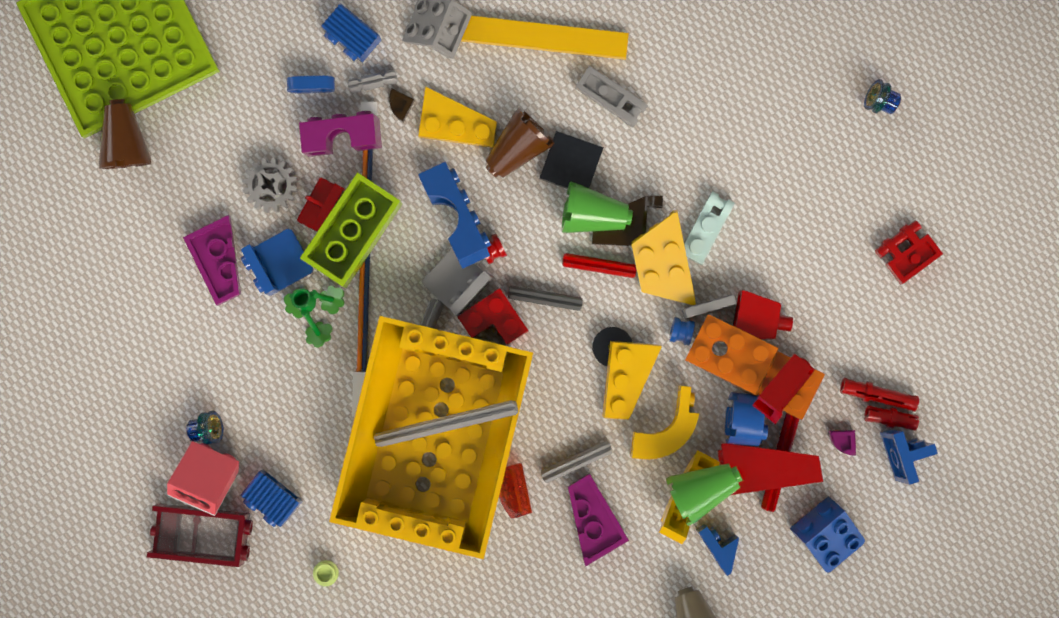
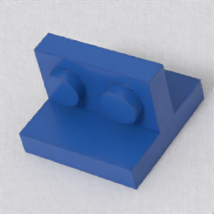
[880,429,938,485]

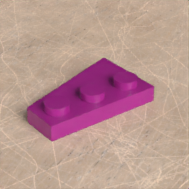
[183,215,241,306]
[568,473,629,567]

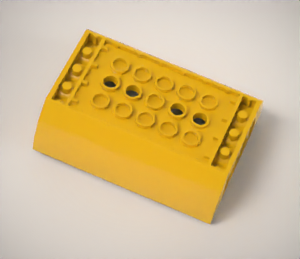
[329,316,533,559]

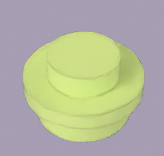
[313,560,339,586]

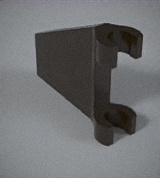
[592,196,663,246]

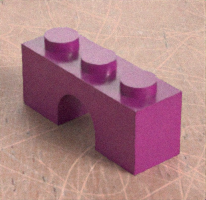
[299,111,382,157]

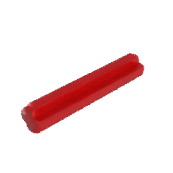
[562,253,637,278]

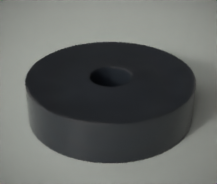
[592,327,633,367]

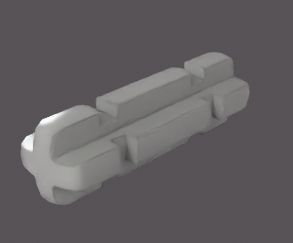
[348,69,398,93]

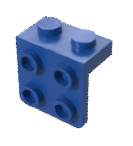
[241,229,314,296]
[790,496,865,573]

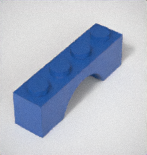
[418,161,491,269]

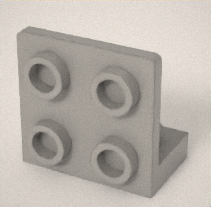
[402,0,472,59]
[422,248,492,316]

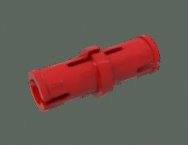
[864,405,919,431]

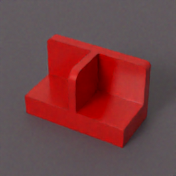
[297,178,345,232]

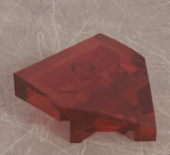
[499,462,532,519]

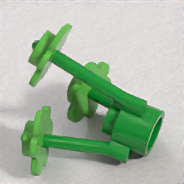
[284,286,345,348]

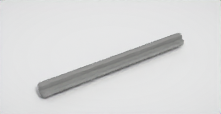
[374,400,518,447]

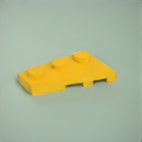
[418,87,497,148]
[602,341,662,420]

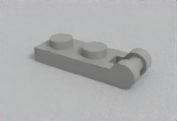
[575,66,648,127]

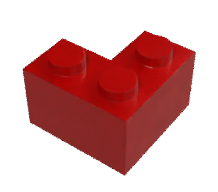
[458,288,529,345]

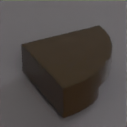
[389,88,415,123]

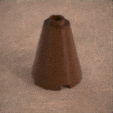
[99,99,151,169]
[485,107,555,178]

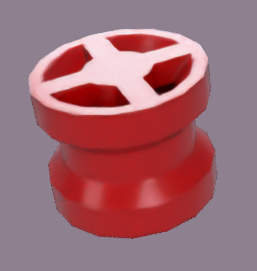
[486,233,507,265]

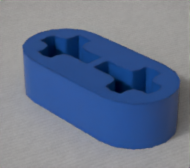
[287,76,335,94]

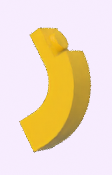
[630,386,699,460]
[659,450,720,544]

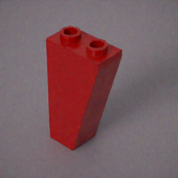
[718,443,824,495]

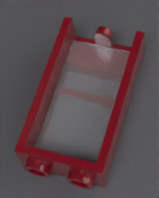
[146,503,253,567]

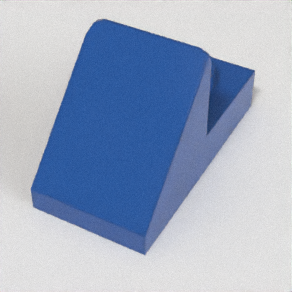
[696,524,739,576]

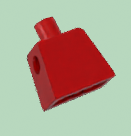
[733,290,793,340]

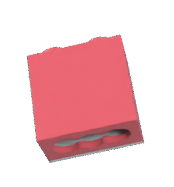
[167,441,239,516]

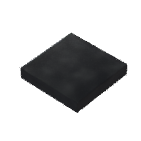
[539,131,604,189]

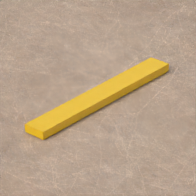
[461,16,629,60]

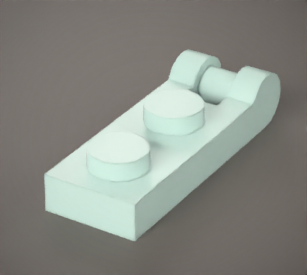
[684,191,735,265]

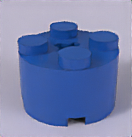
[725,392,768,447]

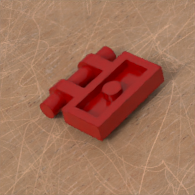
[875,220,943,285]

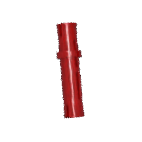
[840,377,919,412]

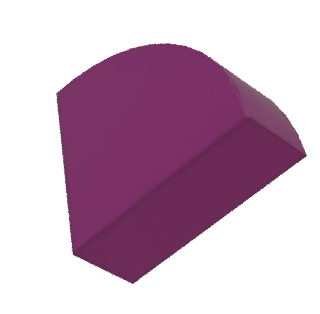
[828,430,856,456]

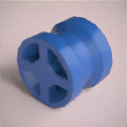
[669,317,695,346]

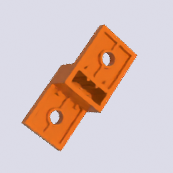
[685,314,825,420]

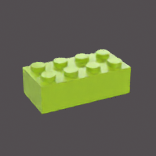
[300,172,403,288]

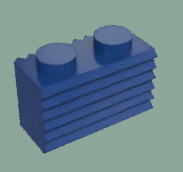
[321,3,381,63]
[240,469,303,527]

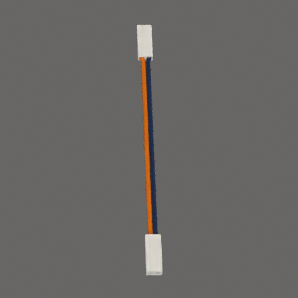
[352,102,378,416]

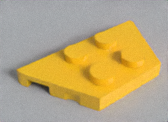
[631,210,696,305]

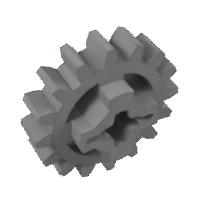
[242,157,299,213]

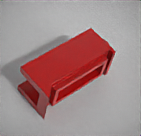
[752,353,815,425]

